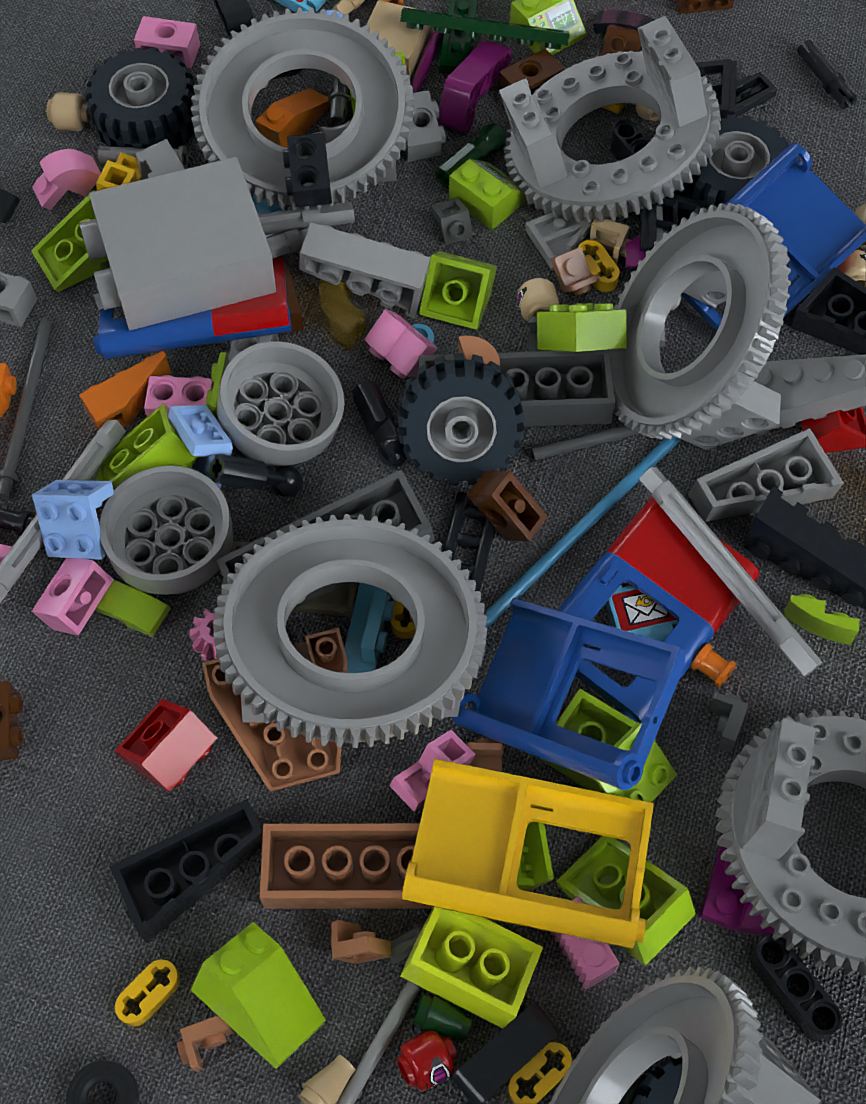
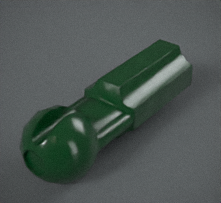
[435,123,507,190]

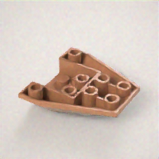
[202,628,348,792]

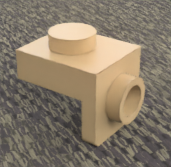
[589,218,631,266]

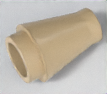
[298,1055,356,1104]

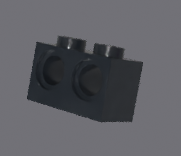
[282,133,332,208]

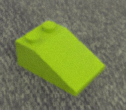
[31,190,108,292]
[94,403,199,490]
[556,836,696,966]
[191,922,326,1069]

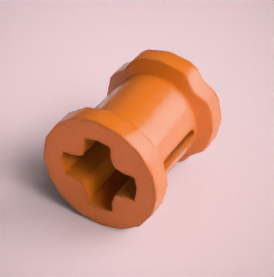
[690,643,737,688]

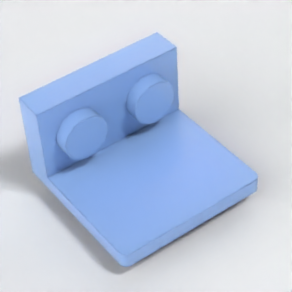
[168,405,233,489]
[32,480,114,560]

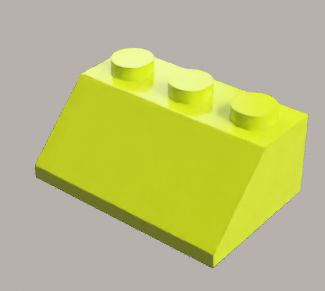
[400,907,543,1029]

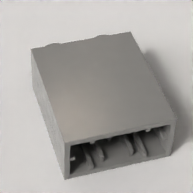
[79,157,276,331]

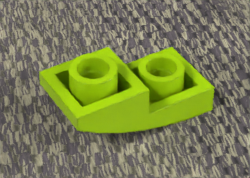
[95,580,171,636]
[784,594,860,645]

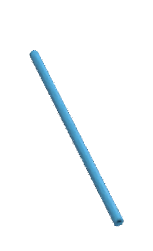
[484,436,682,628]

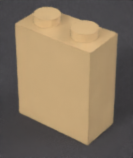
[367,0,431,78]

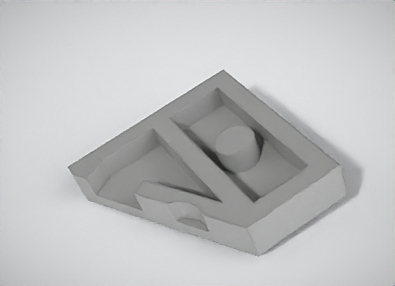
[525,212,592,271]

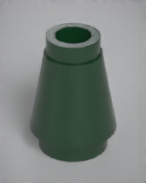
[412,993,472,1041]

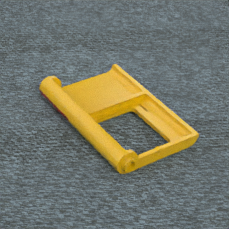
[402,758,654,949]

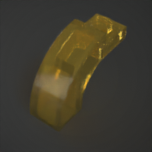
[319,279,366,351]

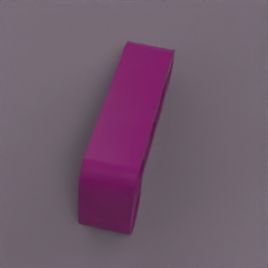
[438,39,512,134]

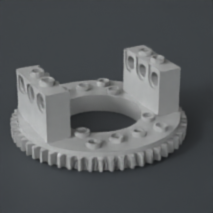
[191,7,414,210]
[499,16,721,223]
[610,203,791,450]
[213,514,487,748]
[716,710,866,979]
[548,967,821,1104]

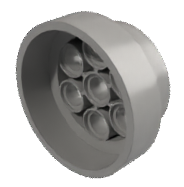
[216,341,344,466]
[100,466,234,595]

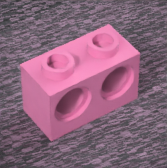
[144,375,214,417]

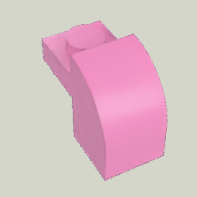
[32,149,101,210]
[390,730,476,811]

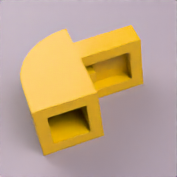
[96,152,142,191]

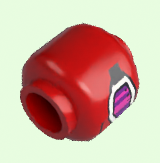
[396,1030,458,1091]

